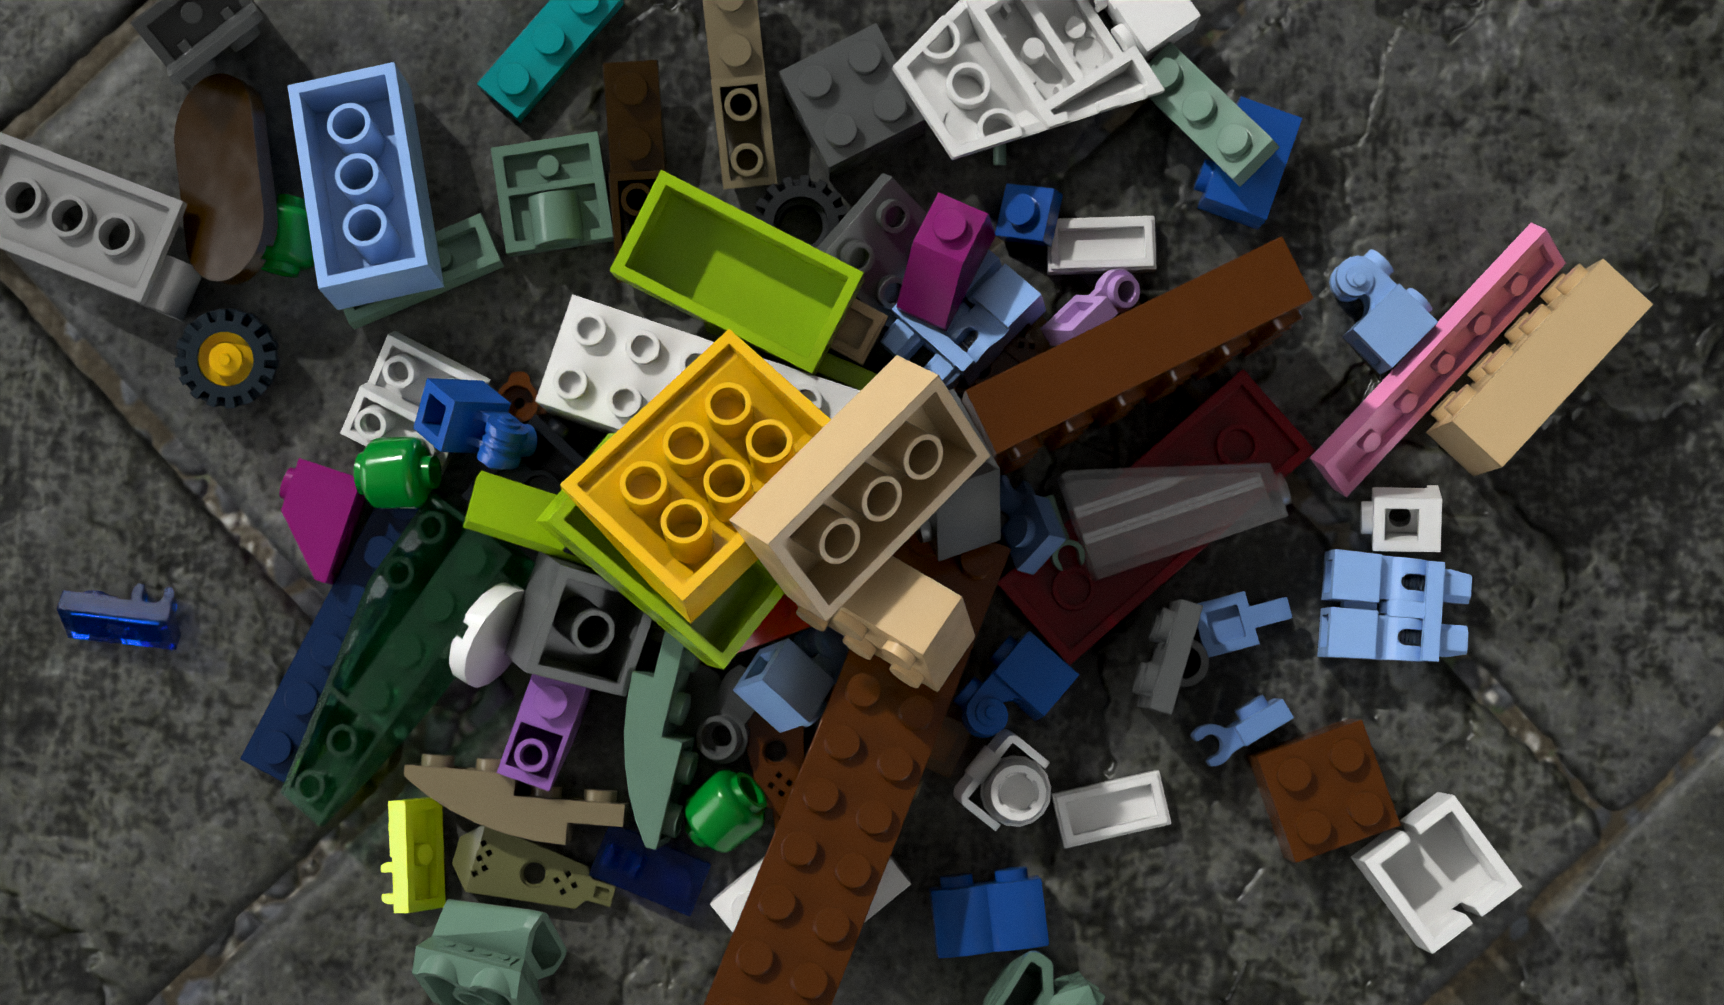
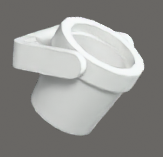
[953,729,1051,831]

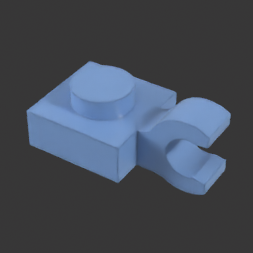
[1000,475,1066,575]
[1196,591,1293,658]
[1190,695,1294,766]

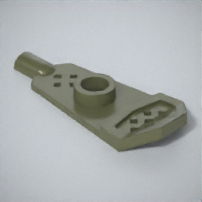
[452,825,616,909]

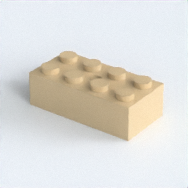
[1426,259,1653,477]
[729,355,990,621]

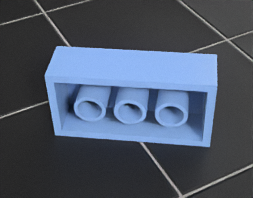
[287,62,444,310]

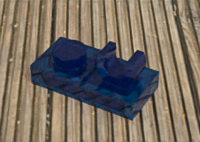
[57,584,181,650]
[589,826,712,917]

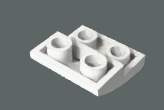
[340,331,491,475]

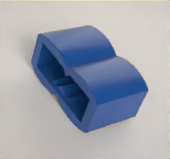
[929,867,1049,958]

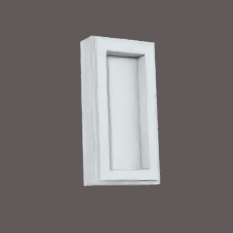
[1046,216,1156,275]
[1051,770,1171,849]

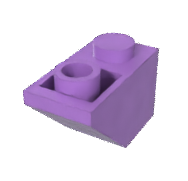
[496,674,593,791]

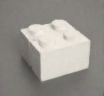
[1351,792,1522,954]

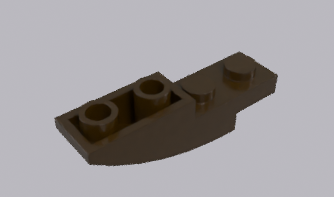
[603,60,667,283]

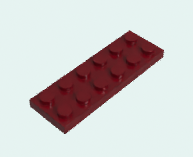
[997,369,1315,666]

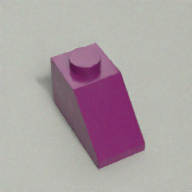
[896,192,996,332]
[279,458,367,585]

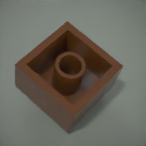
[1247,718,1401,863]

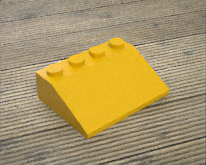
[560,329,831,624]

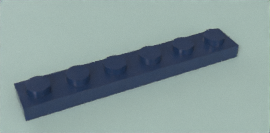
[240,489,448,784]

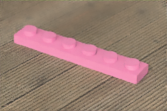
[1310,223,1566,497]

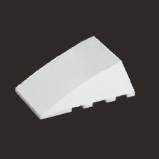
[892,0,1165,160]

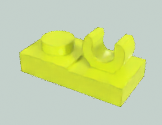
[381,797,446,913]

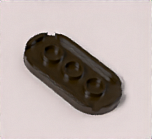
[174,73,278,285]

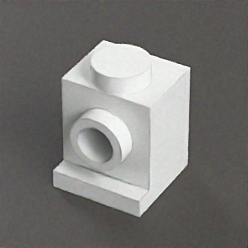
[1360,485,1442,552]

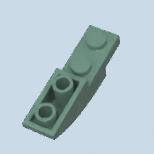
[624,631,701,850]

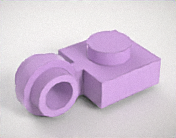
[1040,269,1140,346]

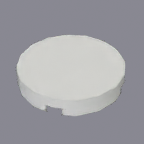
[449,582,526,688]

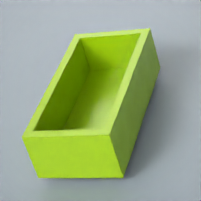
[609,170,864,376]
[536,432,785,670]

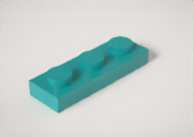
[477,0,625,123]

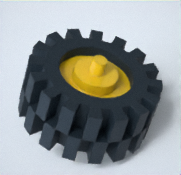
[174,308,280,409]

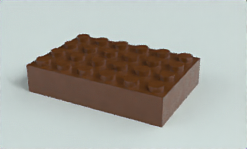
[961,236,1314,476]

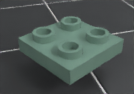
[491,131,614,257]

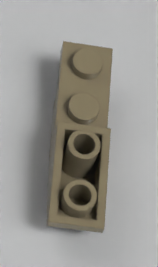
[702,0,777,190]
[404,753,630,845]

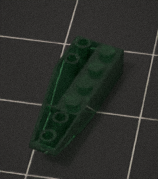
[280,491,535,826]

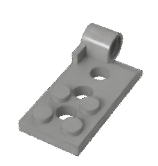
[0,132,202,321]

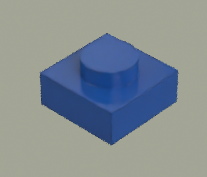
[995,183,1063,247]

